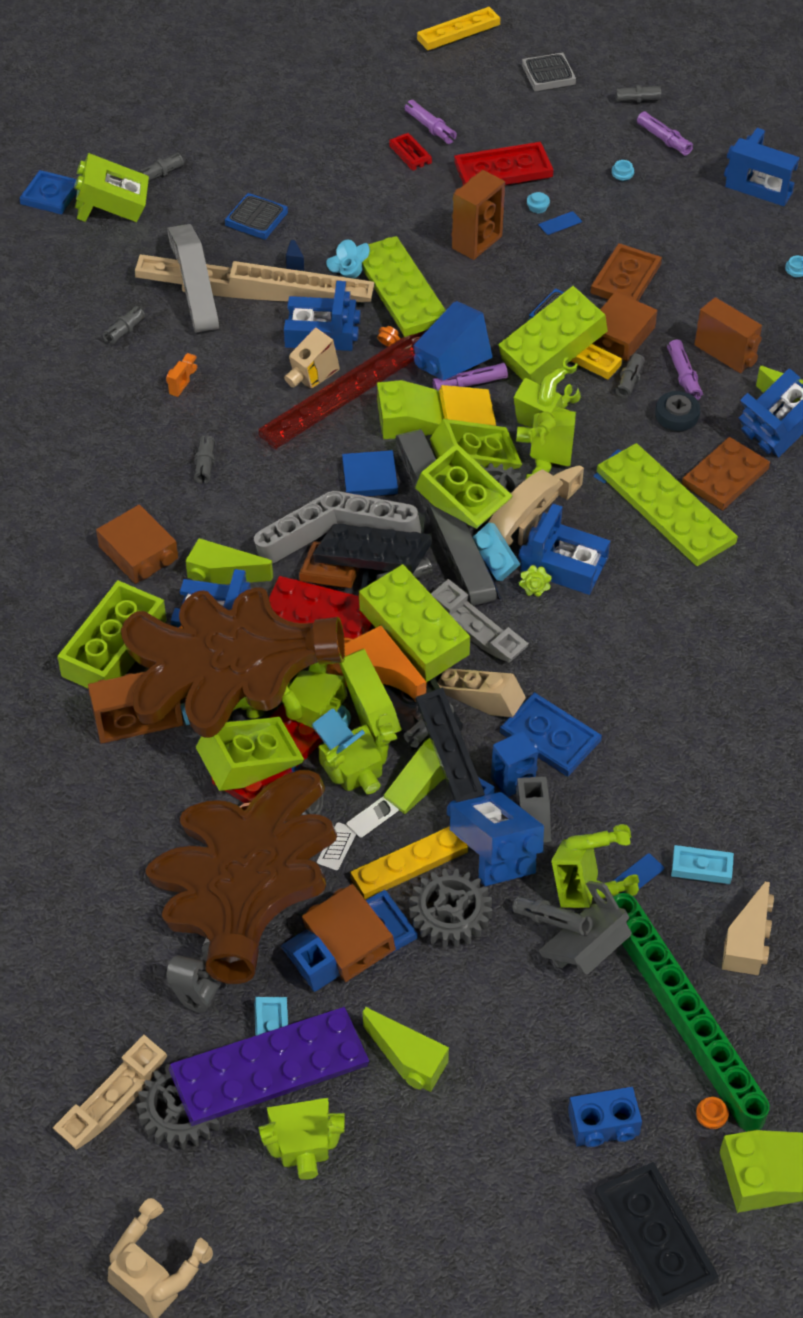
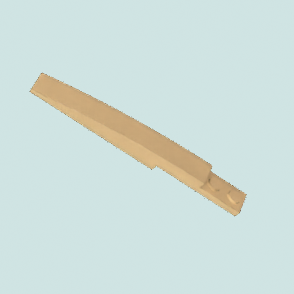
[135,254,374,302]

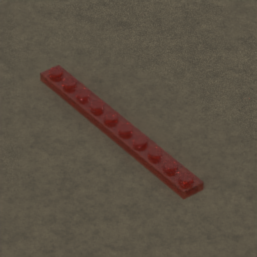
[259,330,427,449]

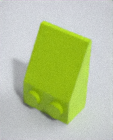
[377,380,444,440]
[429,419,522,470]
[415,443,513,529]
[196,717,304,791]
[719,1130,803,1213]

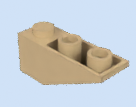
[437,668,526,717]
[722,882,774,975]

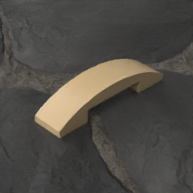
[518,465,584,546]
[488,469,563,546]
[53,1035,167,1150]

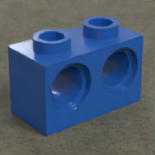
[491,731,539,797]
[568,1087,642,1147]

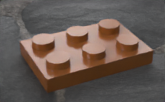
[590,243,662,301]
[682,437,770,511]

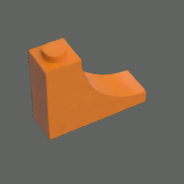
[326,626,426,702]

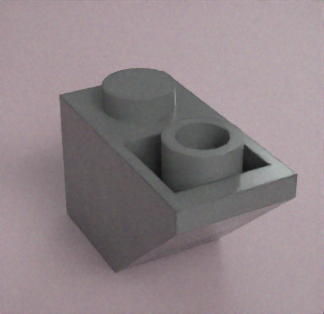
[516,777,551,845]

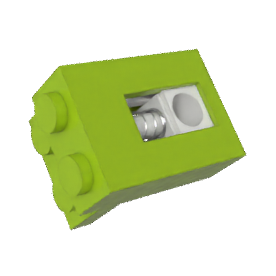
[74,153,149,222]

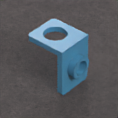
[312,709,365,754]

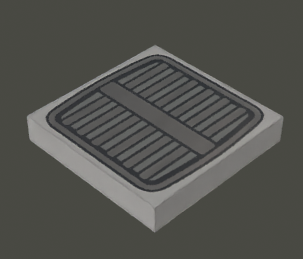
[522,53,576,91]

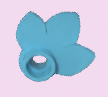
[326,239,370,279]

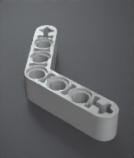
[167,224,219,333]
[254,491,421,563]

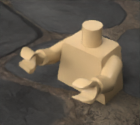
[108,1198,213,1318]

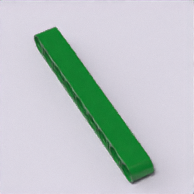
[613,893,769,1132]

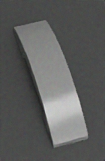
[431,579,529,662]

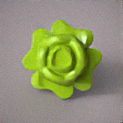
[519,565,552,597]

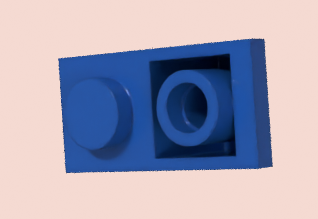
[281,929,340,992]

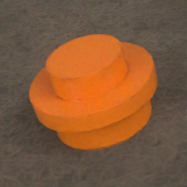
[377,326,401,348]
[696,1097,729,1129]

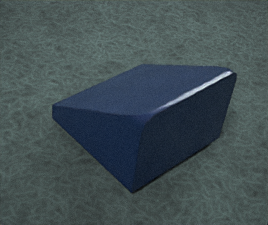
[286,240,304,271]

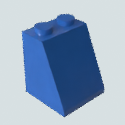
[413,301,493,381]

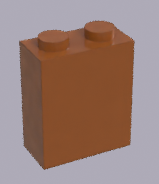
[592,292,658,362]
[695,297,762,373]
[96,504,178,584]
[302,883,396,983]

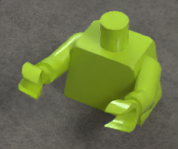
[513,357,581,428]
[516,411,576,479]
[282,663,347,729]
[319,723,397,794]
[552,824,639,908]
[258,1098,345,1180]

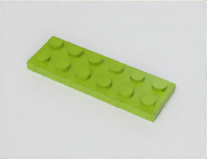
[362,236,446,337]
[597,443,738,566]

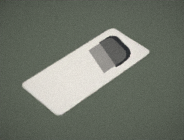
[346,796,399,837]

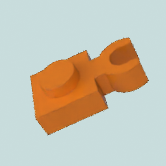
[166,353,198,397]

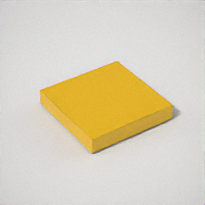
[439,385,496,426]

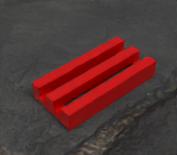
[389,133,432,171]

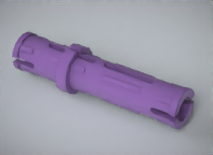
[405,100,457,144]
[637,111,693,156]
[667,340,703,400]
[432,363,508,390]

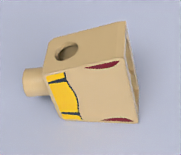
[284,328,340,388]

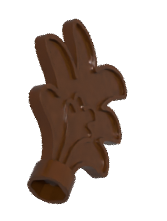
[121,587,345,738]
[146,770,337,984]

